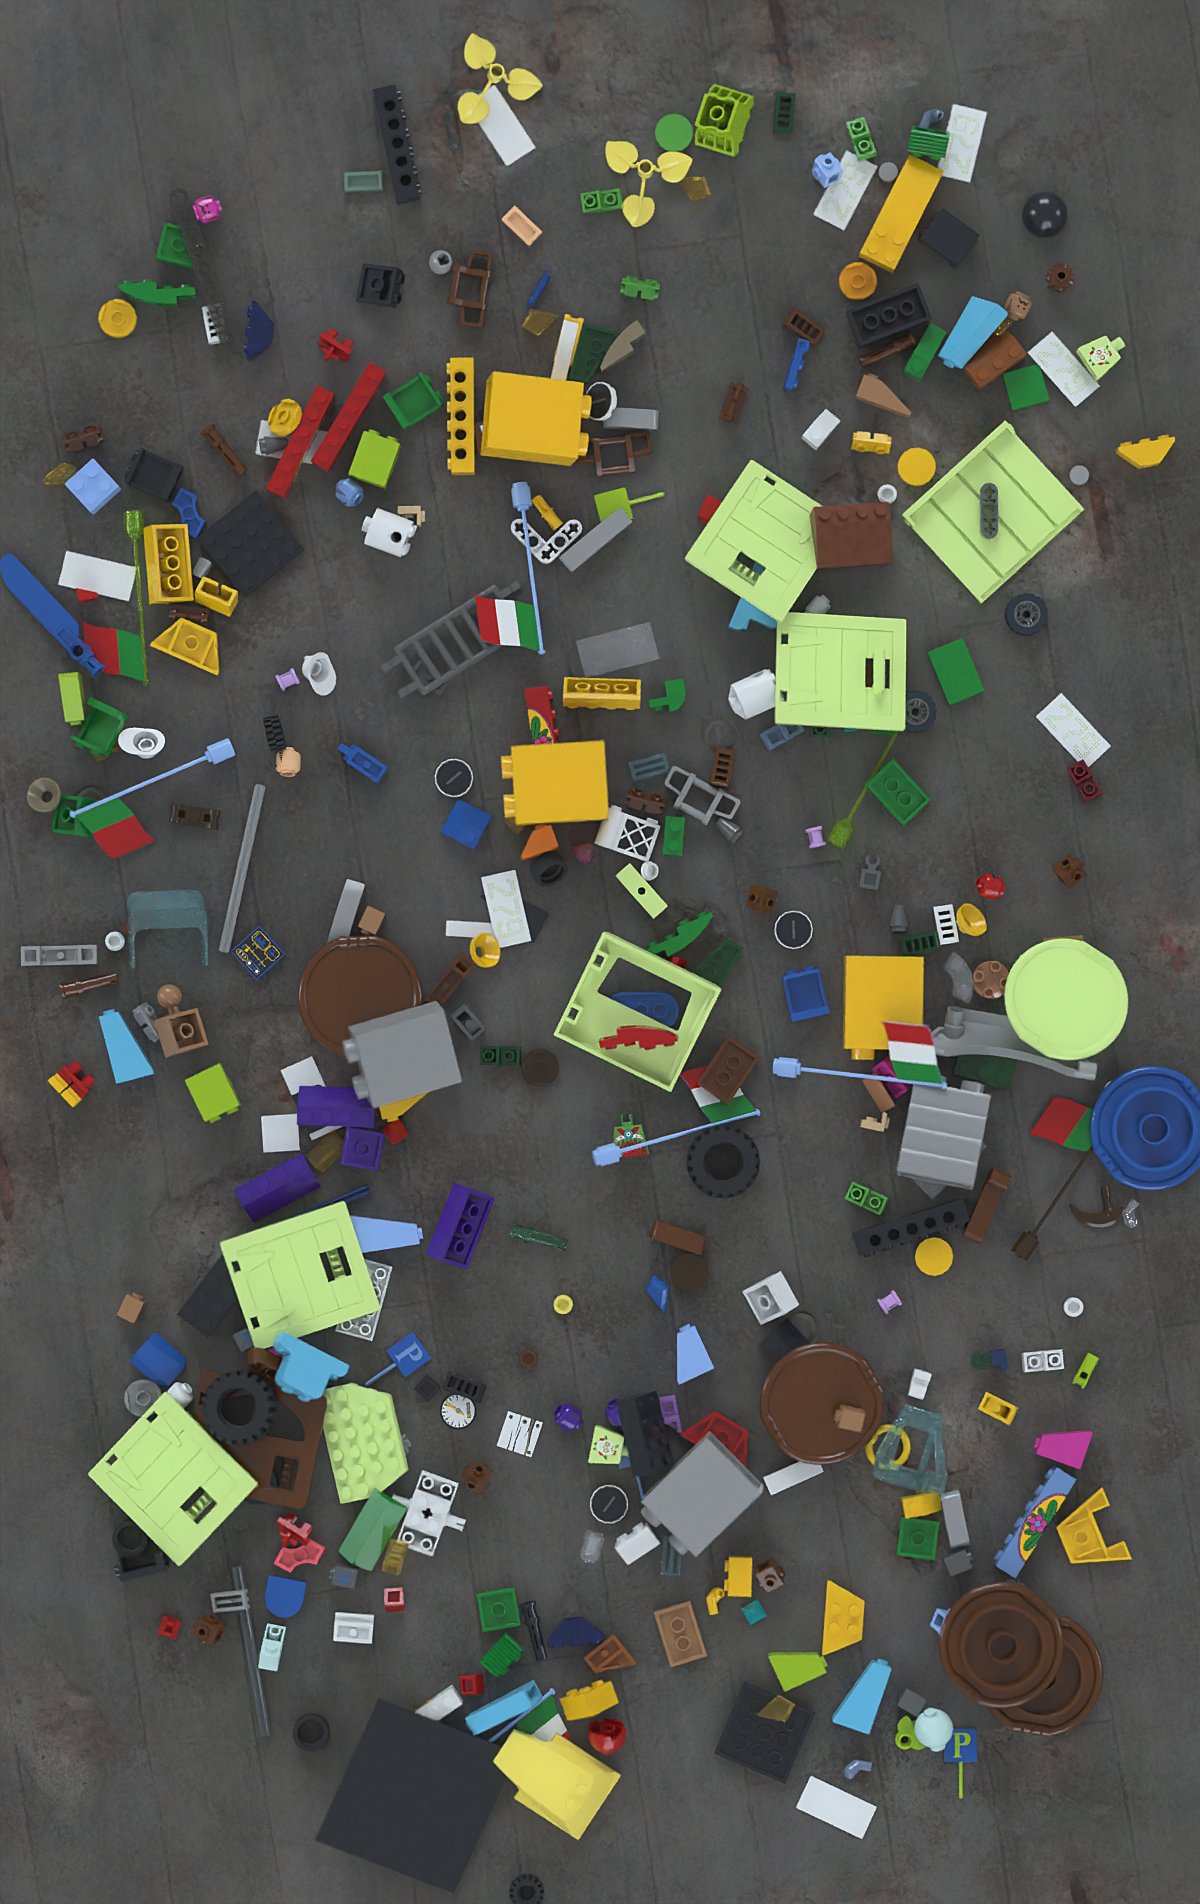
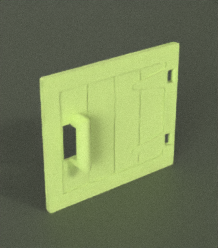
[685,460,822,622]
[775,612,906,731]
[220,1201,380,1349]
[88,1392,258,1566]

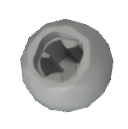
[429,250,453,275]

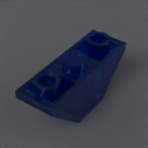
[243,301,274,361]
[547,1616,605,1649]

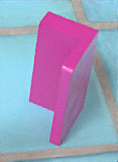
[872,1055,914,1099]

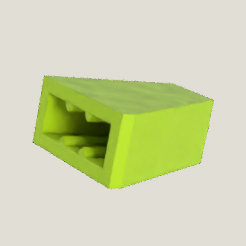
[58,672,86,726]
[768,1652,828,1692]

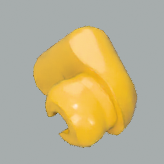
[706,1587,725,1615]

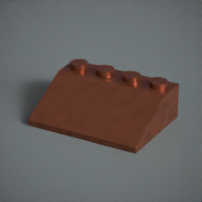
[810,502,893,569]

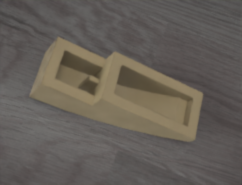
[600,320,646,373]

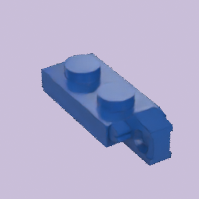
[783,338,810,392]
[337,743,388,784]

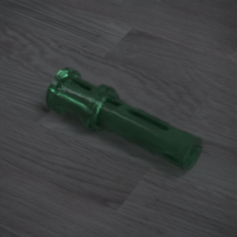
[509,1222,568,1251]

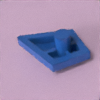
[645,1275,669,1312]

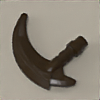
[1069,1186,1124,1228]

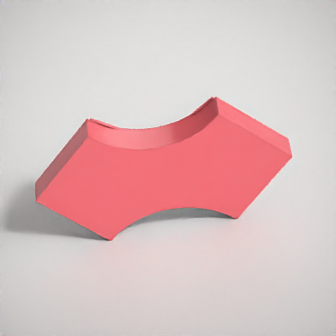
[274,1538,326,1573]

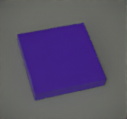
[340,1127,385,1171]

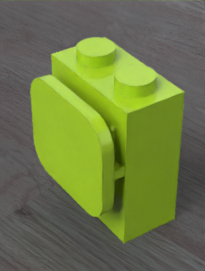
[348,430,401,489]
[185,1063,241,1123]

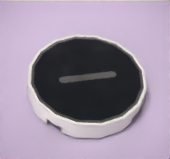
[586,382,617,421]
[435,759,473,797]
[774,911,813,949]
[590,1485,628,1523]

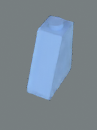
[677,1324,714,1384]

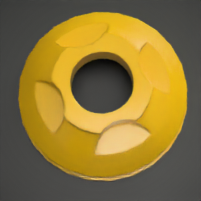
[956,903,987,936]
[470,933,500,968]

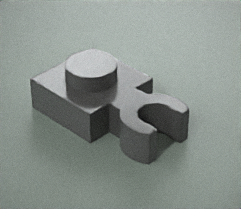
[859,856,881,890]

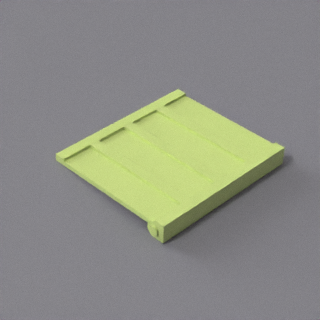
[901,421,1084,603]

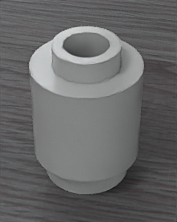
[804,595,831,614]

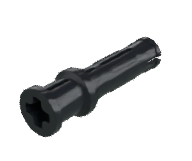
[519,1600,548,1661]

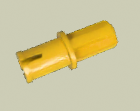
[532,495,563,531]

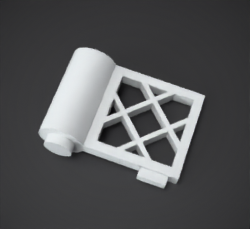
[594,805,661,862]

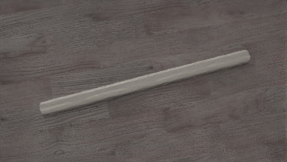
[219,784,265,953]

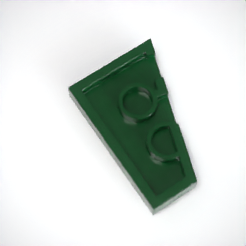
[569,323,620,384]
[691,939,743,988]
[953,1055,1017,1090]

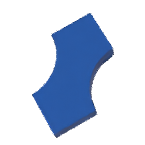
[172,487,206,539]

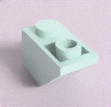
[258,1623,286,1671]

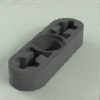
[980,483,998,539]

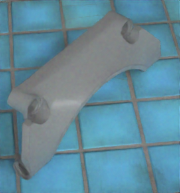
[931,1006,1097,1080]

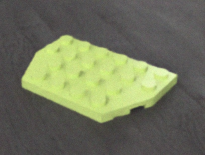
[322,1383,409,1504]

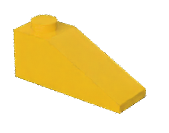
[379,1092,428,1122]

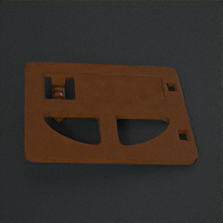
[192,1372,328,1509]

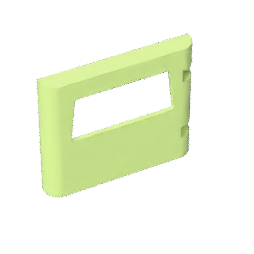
[553,932,721,1092]

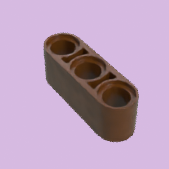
[649,1219,708,1255]
[247,1347,283,1384]

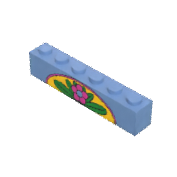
[994,1466,1076,1578]

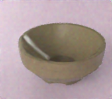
[27,778,62,813]

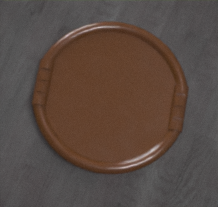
[298,935,423,1057]
[760,1342,884,1465]
[939,1582,1064,1708]
[987,1615,1103,1737]

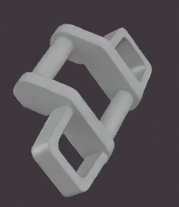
[664,766,740,826]

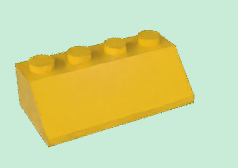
[143,524,194,604]
[563,677,641,710]

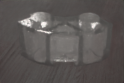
[942,952,973,1004]

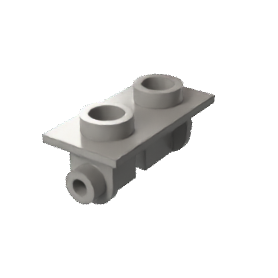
[133,1002,160,1042]

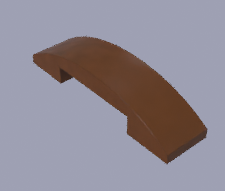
[422,951,476,1007]

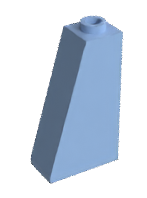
[350,1215,423,1253]

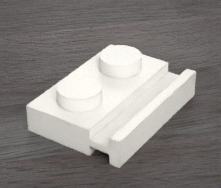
[333,1612,374,1644]

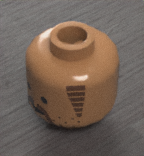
[1004,291,1032,321]

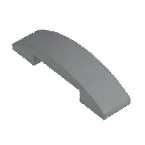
[327,879,365,943]
[21,945,98,966]

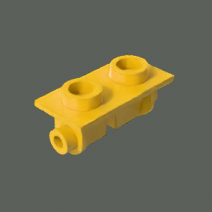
[851,431,891,454]

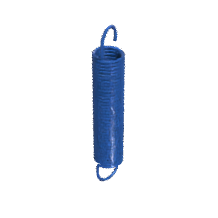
[525,268,553,312]

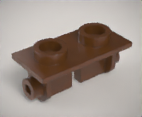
[719,382,749,424]
[63,425,104,453]
[169,604,210,628]
[625,789,666,815]

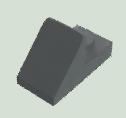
[450,1004,486,1041]

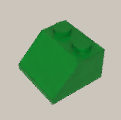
[51,795,98,838]

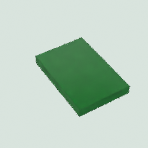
[927,638,985,706]
[864,758,931,826]

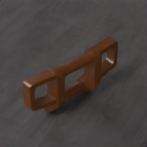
[447,250,492,329]
[576,432,652,478]

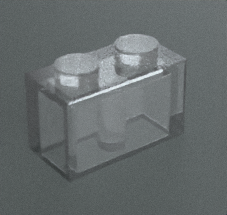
[580,1529,604,1563]

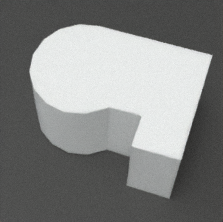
[908,1368,932,1400]

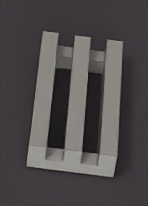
[210,1589,250,1613]

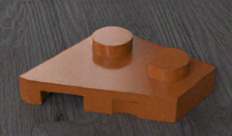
[583,1633,637,1673]

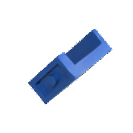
[782,965,830,1022]

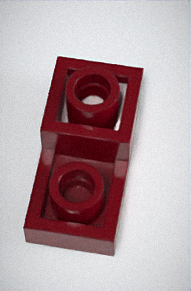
[1067,759,1103,804]

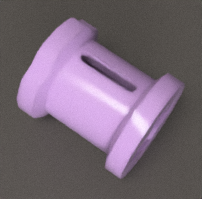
[276,668,300,691]
[806,826,826,848]
[877,1290,902,1314]

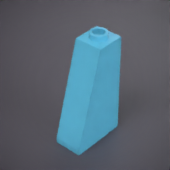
[938,296,1008,369]
[99,1009,156,1084]
[832,1658,892,1734]
[465,1680,543,1735]

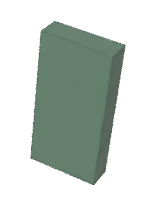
[344,171,383,193]

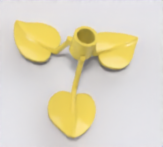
[458,33,542,124]
[606,141,692,227]

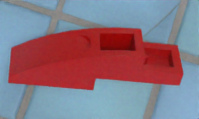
[599,1025,679,1050]

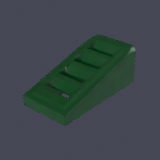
[773,91,796,132]
[899,931,941,957]

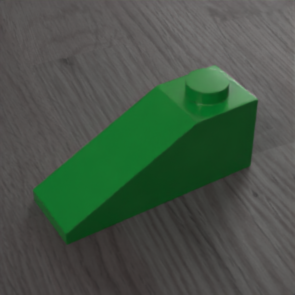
[903,323,947,382]

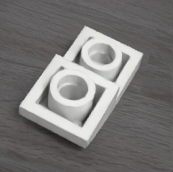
[1021,1349,1064,1372]

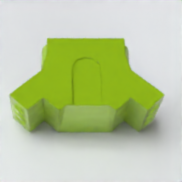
[695,84,754,157]

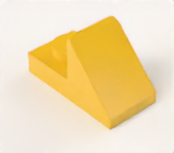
[978,1392,1018,1425]

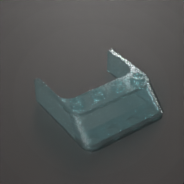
[127,890,209,969]

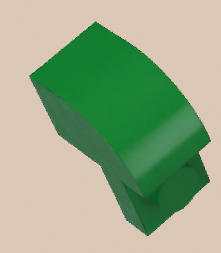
[648,678,686,713]

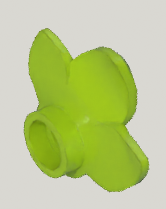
[895,1715,927,1750]

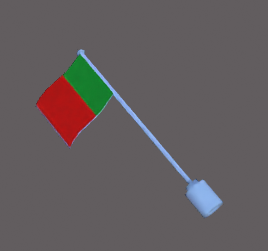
[70,738,235,859]

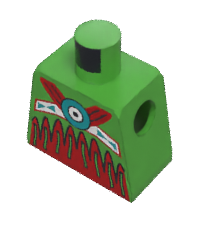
[613,1114,649,1158]

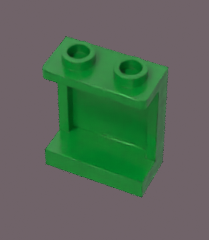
[382,372,443,431]
[70,697,128,757]

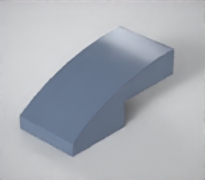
[760,724,805,751]

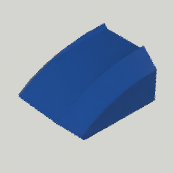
[129,1331,186,1387]

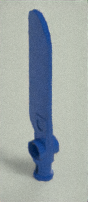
[0,554,106,678]

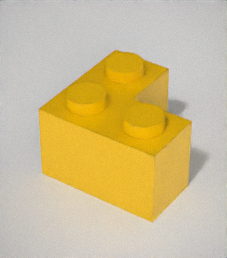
[560,1680,619,1721]

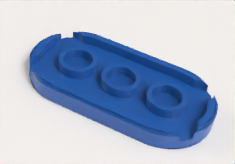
[609,991,679,1027]

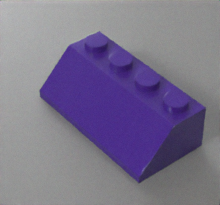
[297,1086,376,1127]
[234,1153,321,1223]
[426,1183,494,1269]

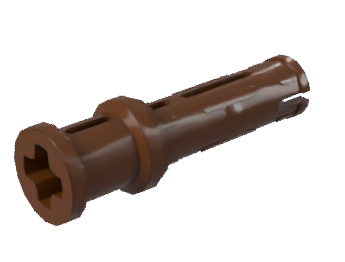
[859,331,917,369]
[200,423,248,477]
[59,972,119,1000]

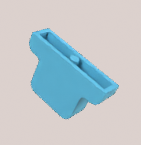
[728,562,777,631]
[274,1332,350,1402]

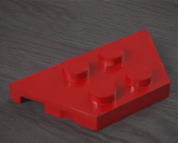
[680,1411,748,1467]

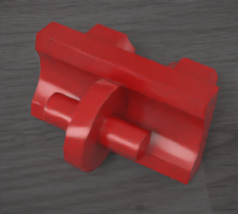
[318,328,354,363]
[277,1512,312,1547]

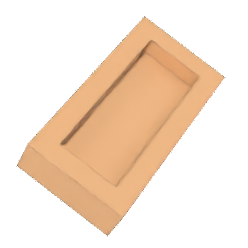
[501,206,542,247]

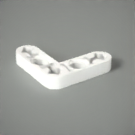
[511,519,582,564]

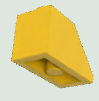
[901,1490,942,1519]

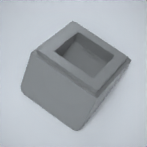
[192,557,213,579]

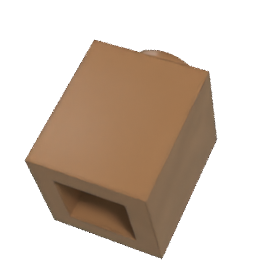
[358,906,386,935]
[117,1292,146,1323]
[834,1404,865,1432]

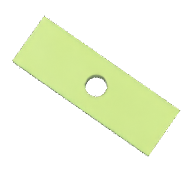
[616,863,668,919]

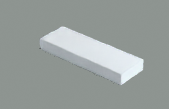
[763,1461,824,1495]

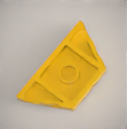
[150,617,219,676]
[822,1580,865,1655]

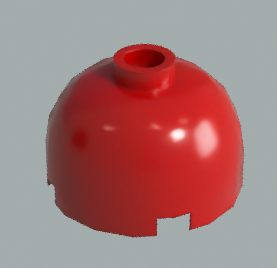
[588,1718,627,1754]

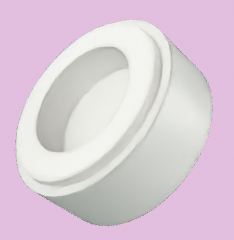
[1063,1297,1083,1317]

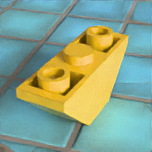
[1116,435,1175,469]

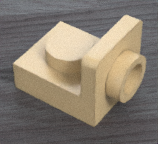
[398,506,425,527]
[860,1112,890,1132]

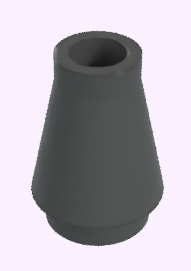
[259,436,288,455]
[715,817,744,844]
[889,905,909,934]

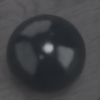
[1022,192,1068,238]

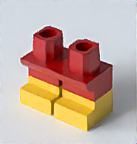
[48,1061,95,1107]

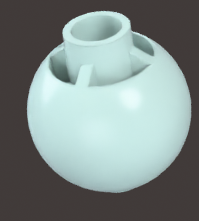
[914,1708,953,1751]

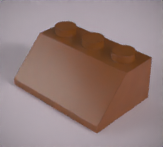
[962,326,1027,391]

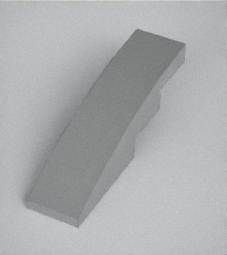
[559,507,632,573]

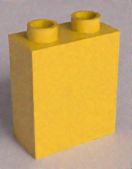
[480,371,591,466]
[501,741,609,826]
[843,956,924,1060]

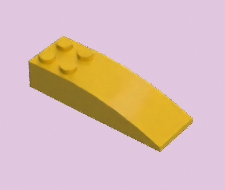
[859,154,944,274]

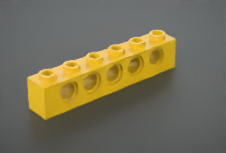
[447,358,475,475]

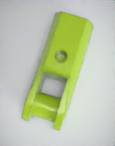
[1072,1353,1099,1389]

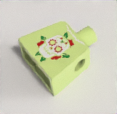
[1076,336,1125,381]
[588,1425,629,1464]

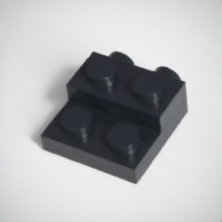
[356,263,405,308]

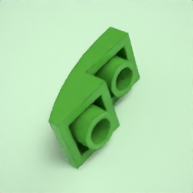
[846,117,876,162]
[581,188,623,213]
[844,1181,889,1216]

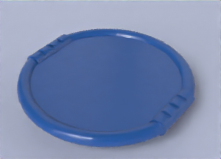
[1090,1066,1200,1191]

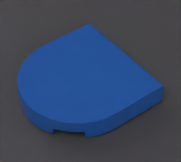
[265,1575,307,1617]

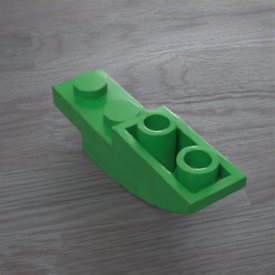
[118,279,197,307]
[646,911,713,957]

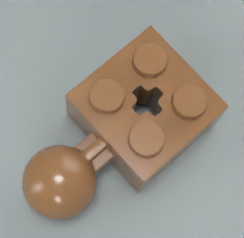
[154,984,209,1058]

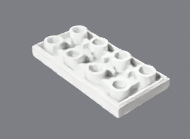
[335,1259,393,1341]

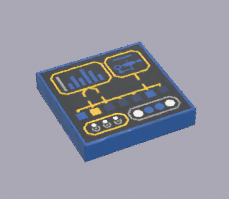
[231,926,285,980]

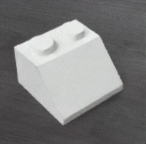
[742,1271,799,1325]

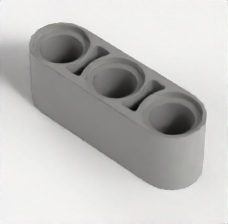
[603,408,659,431]
[940,1490,970,1548]

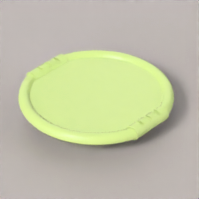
[1004,938,1128,1060]

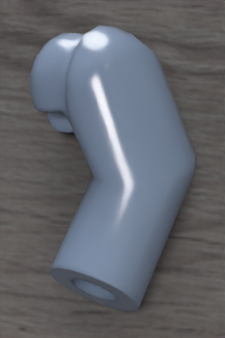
[919,109,944,128]
[844,1759,872,1779]

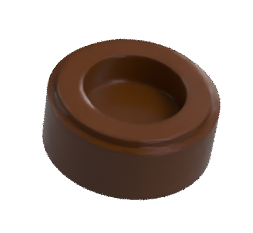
[519,1349,538,1368]

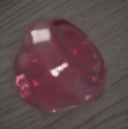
[571,841,595,866]

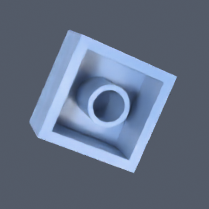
[65,458,121,515]

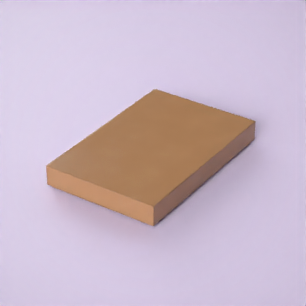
[653,1600,707,1667]

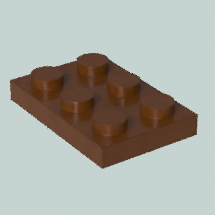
[696,1036,760,1105]

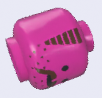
[192,195,222,223]

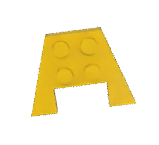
[1056,1487,1132,1563]

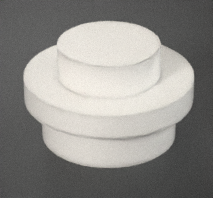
[878,485,897,504]
[641,861,658,881]
[105,932,125,951]

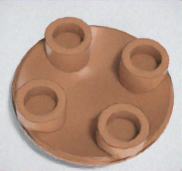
[972,961,1009,999]

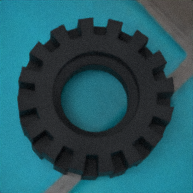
[263,714,286,751]
[509,1873,544,1904]

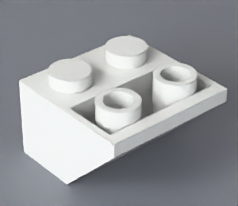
[615,1522,660,1565]

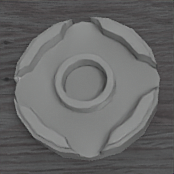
[124,1379,162,1417]

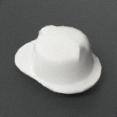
[302,652,336,695]
[118,728,165,759]

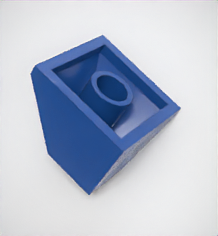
[440,799,492,850]

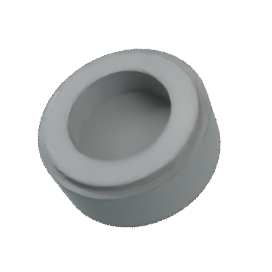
[879,162,898,183]
[1069,465,1089,485]

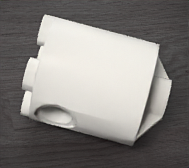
[361,508,417,557]
[728,669,784,719]

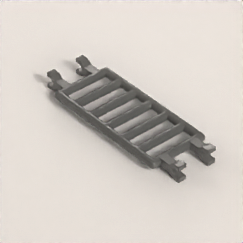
[381,580,521,700]

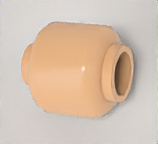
[276,747,301,777]

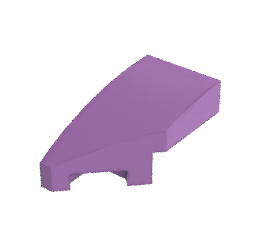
[659,1394,682,1433]

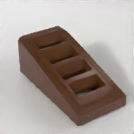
[781,308,825,346]
[710,747,735,788]

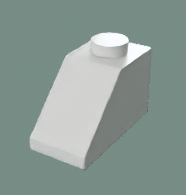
[802,409,841,450]

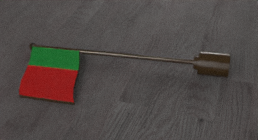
[1011,1097,1093,1261]

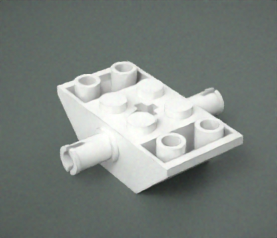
[392,1470,466,1556]

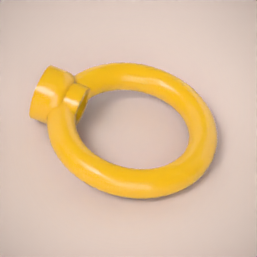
[865,1424,911,1470]

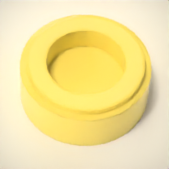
[554,1295,573,1314]

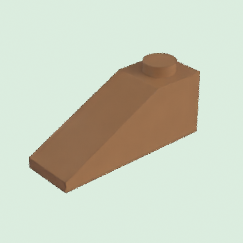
[855,373,911,419]

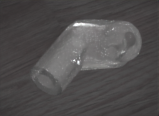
[1122,1199,1139,1228]

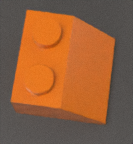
[521,823,559,861]

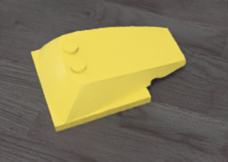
[493,1729,621,1840]

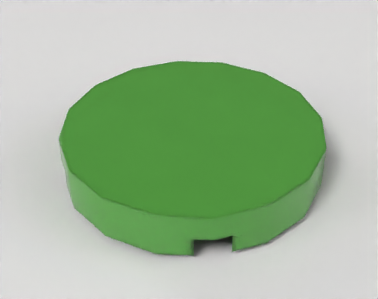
[655,114,693,152]

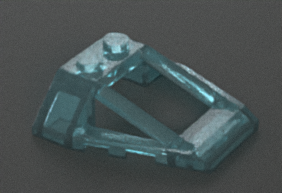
[872,1405,947,1494]

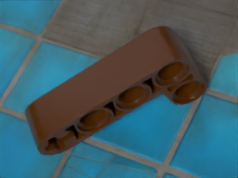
[962,1168,1011,1244]

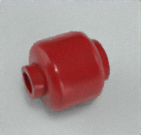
[975,873,1005,900]

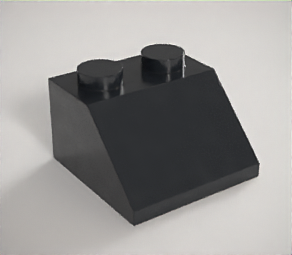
[758,1318,810,1363]

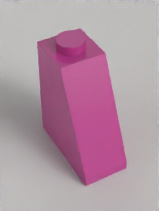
[1033,1430,1093,1469]

